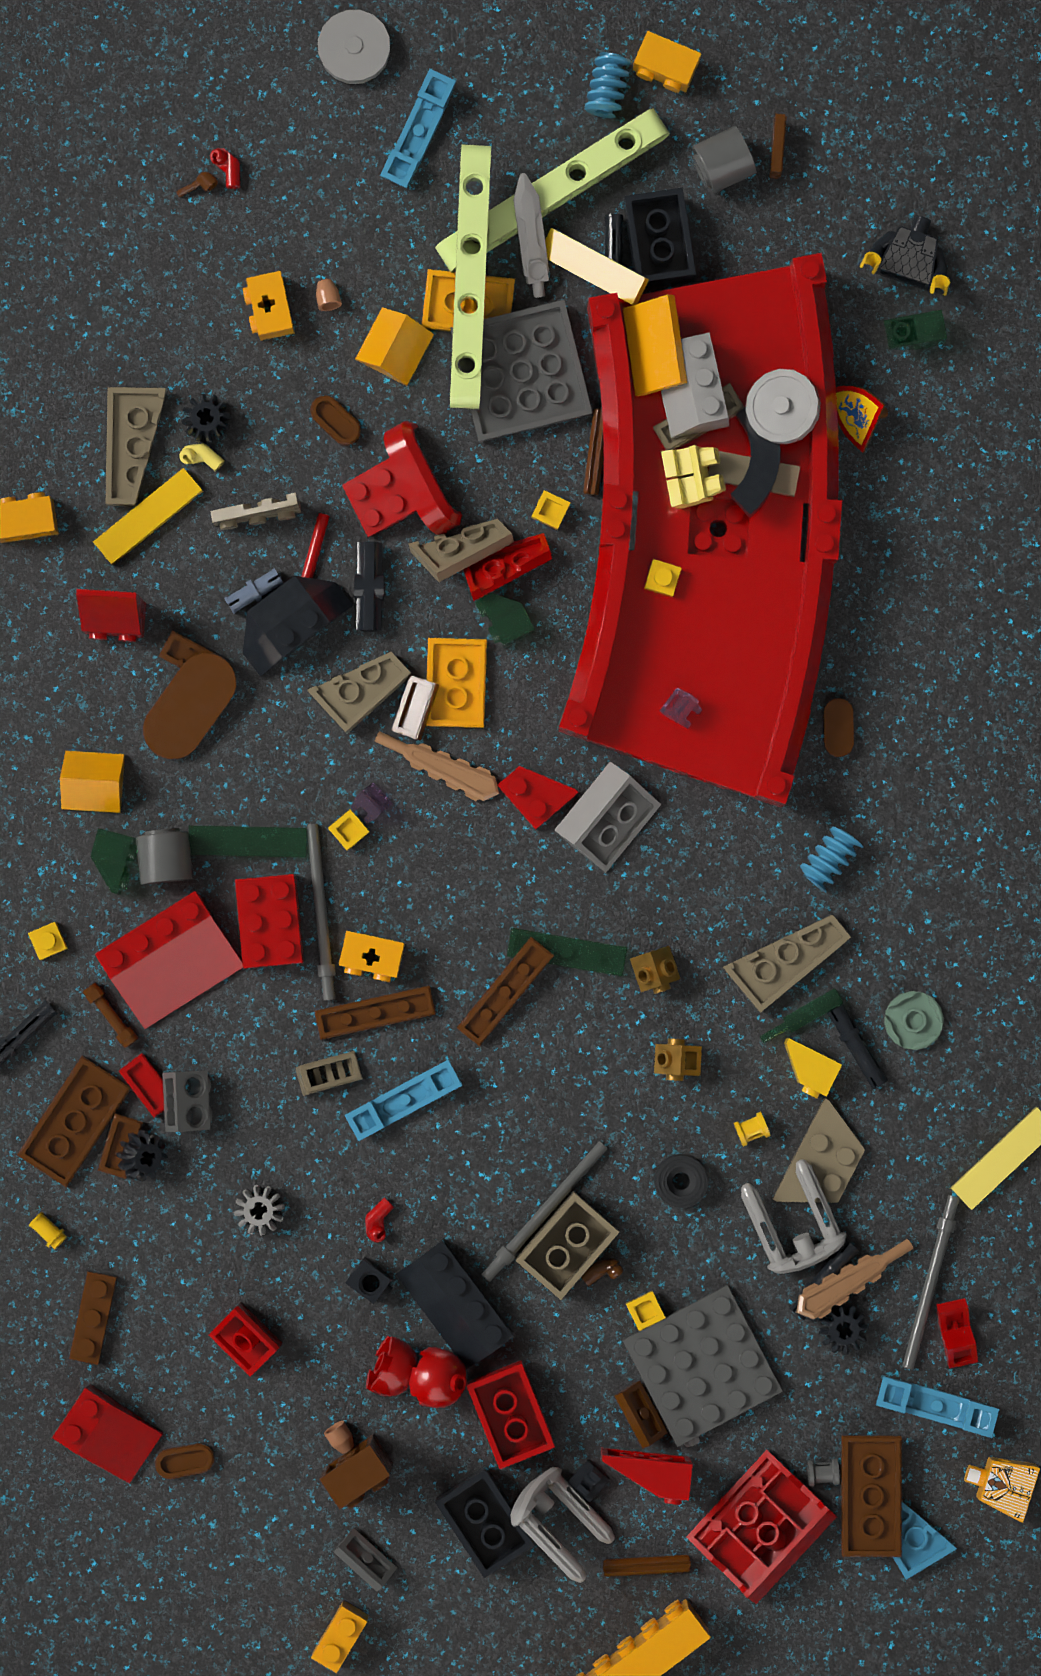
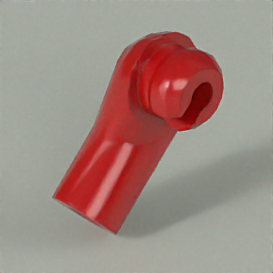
[210,148,240,189]
[365,1197,394,1243]

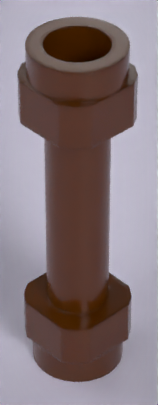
[82,982,139,1049]

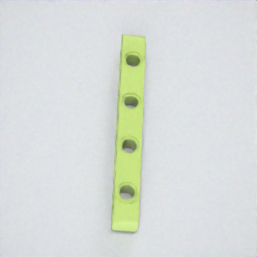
[435,108,670,273]
[450,144,491,409]

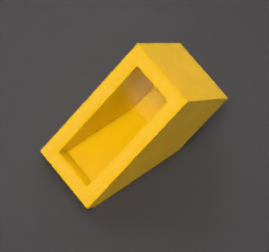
[784,1038,842,1099]

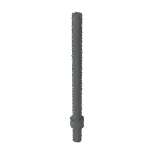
[307,824,336,1001]
[482,1141,608,1282]
[902,1195,960,1370]

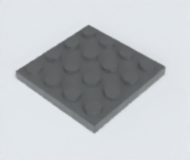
[450,300,592,443]
[622,1285,783,1447]

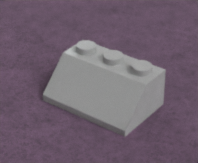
[661,332,729,439]
[555,762,661,873]

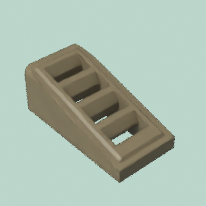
[295,1051,363,1096]

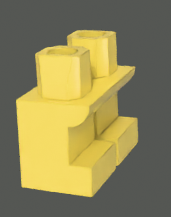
[661,445,726,509]

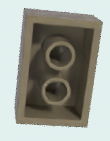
[516,1191,619,1300]

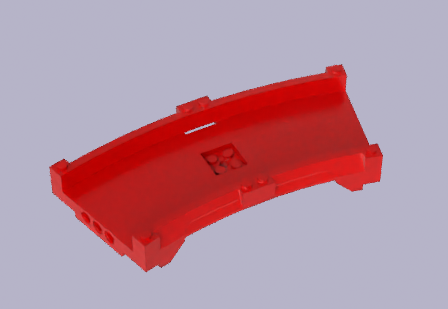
[558,253,842,807]

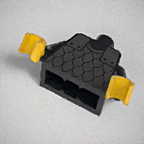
[860,215,950,296]

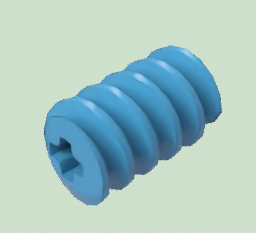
[584,52,632,119]
[800,827,863,893]

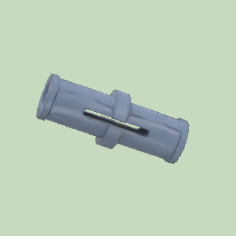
[224,568,284,614]

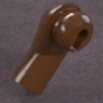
[581,1258,623,1287]

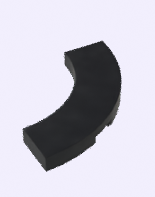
[731,407,780,518]

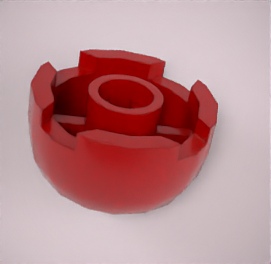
[366,1336,418,1397]
[409,1347,467,1408]

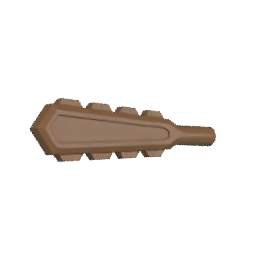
[375,731,499,801]
[797,1239,913,1319]

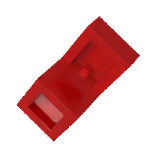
[936,1298,978,1369]

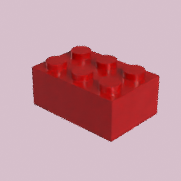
[235,874,304,969]
[466,1360,555,1470]

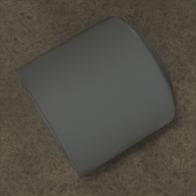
[692,126,757,193]
[136,828,194,885]

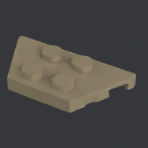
[772,1098,865,1203]

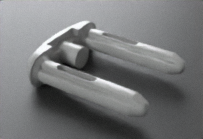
[741,1159,847,1274]
[511,1467,615,1583]

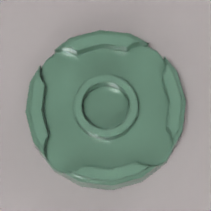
[884,991,944,1050]

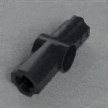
[354,542,385,632]

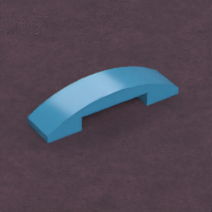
[380,69,456,189]
[345,1059,462,1141]
[876,1376,999,1438]

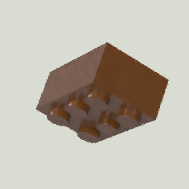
[319,1434,393,1510]

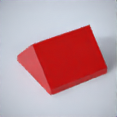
[208,1302,283,1376]

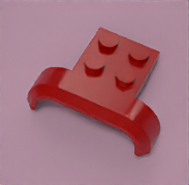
[342,421,462,537]

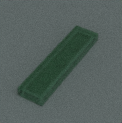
[188,825,307,858]
[506,928,628,977]

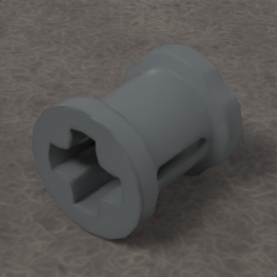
[807,1459,840,1487]

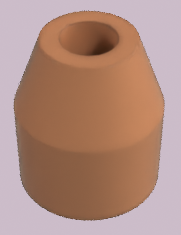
[316,279,342,311]
[324,1421,354,1454]

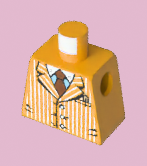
[964,1457,1040,1522]

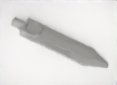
[513,173,549,298]

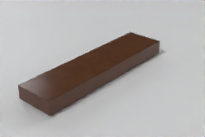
[457,936,554,1046]
[314,986,436,1040]

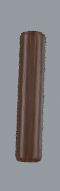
[583,409,604,496]
[603,1555,691,1577]

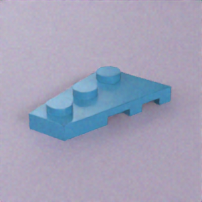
[893,1501,957,1580]

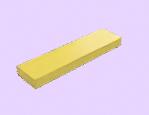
[951,1107,1041,1210]

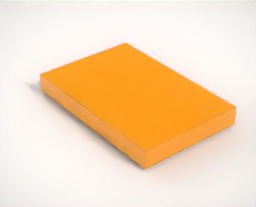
[422,269,515,332]
[623,295,687,396]
[426,638,487,728]

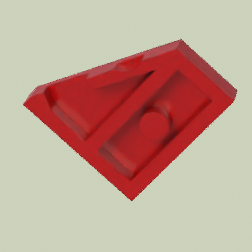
[497,766,579,830]

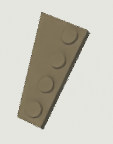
[105,387,167,506]
[722,915,851,1013]

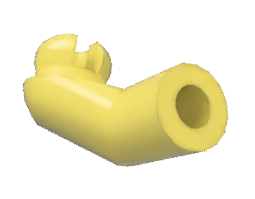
[179,443,225,472]

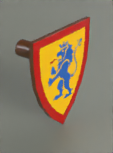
[836,385,888,453]

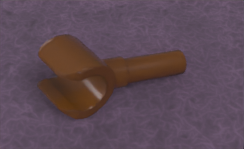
[176,172,218,198]

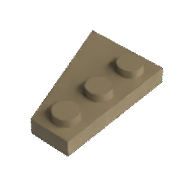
[210,492,301,530]
[408,519,514,582]
[307,652,412,734]

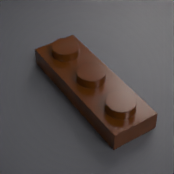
[69,1271,118,1365]

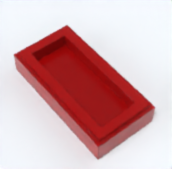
[119,1053,164,1118]

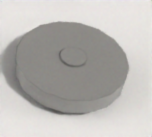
[318,10,390,84]
[746,369,821,444]

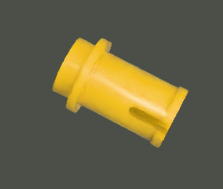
[29,1212,67,1249]

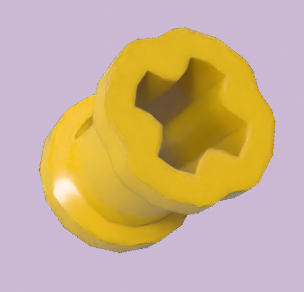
[733,1111,771,1147]

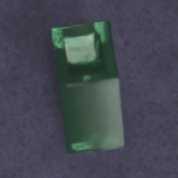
[883,309,947,350]
[474,593,535,648]
[90,828,137,895]

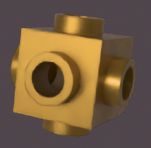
[630,946,680,994]
[654,1038,702,1081]

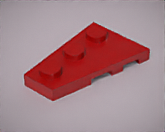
[463,533,552,601]

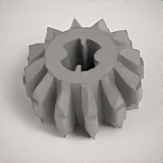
[234,1185,285,1236]

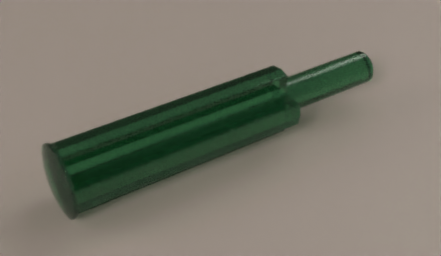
[760,988,843,1043]

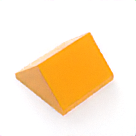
[355,307,434,386]
[60,751,125,813]

